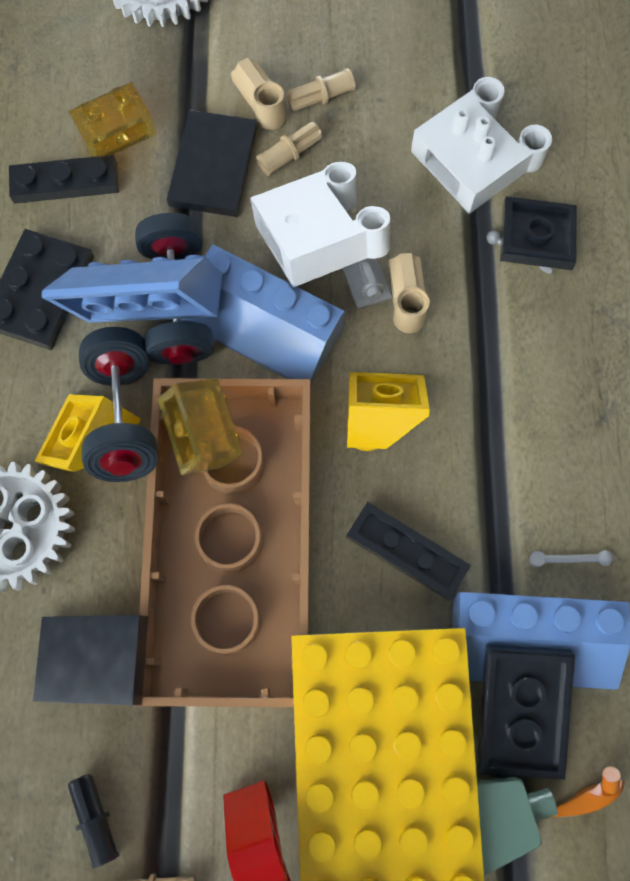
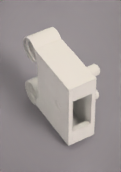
[411,77,552,214]
[251,162,391,287]

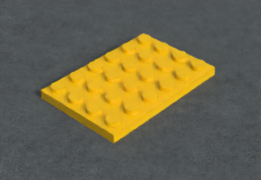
[291,628,484,881]

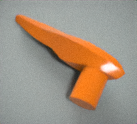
[552,766,625,817]

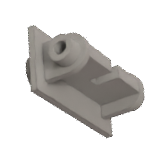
[341,258,392,309]

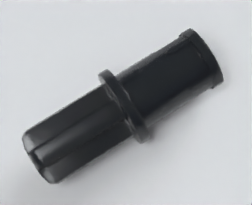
[68,774,120,869]

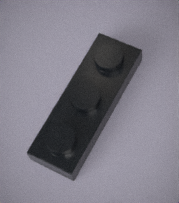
[9,155,119,204]
[346,502,471,601]

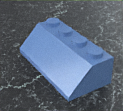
[181,244,344,383]
[42,255,222,323]
[452,592,630,690]

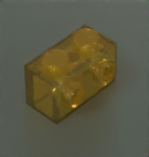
[68,81,156,157]
[157,378,243,476]

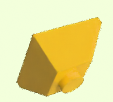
[347,372,430,451]
[34,394,141,472]

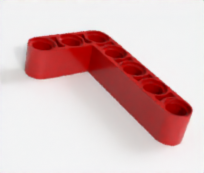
[223,780,291,881]

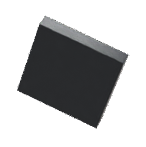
[500,196,577,270]

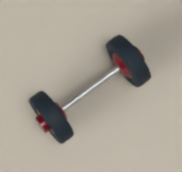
[135,213,214,365]
[79,326,159,482]

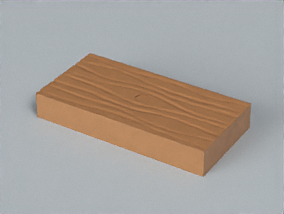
[134,378,311,707]

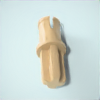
[287,68,356,111]
[256,122,322,176]

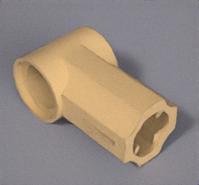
[231,58,286,130]
[388,253,430,334]

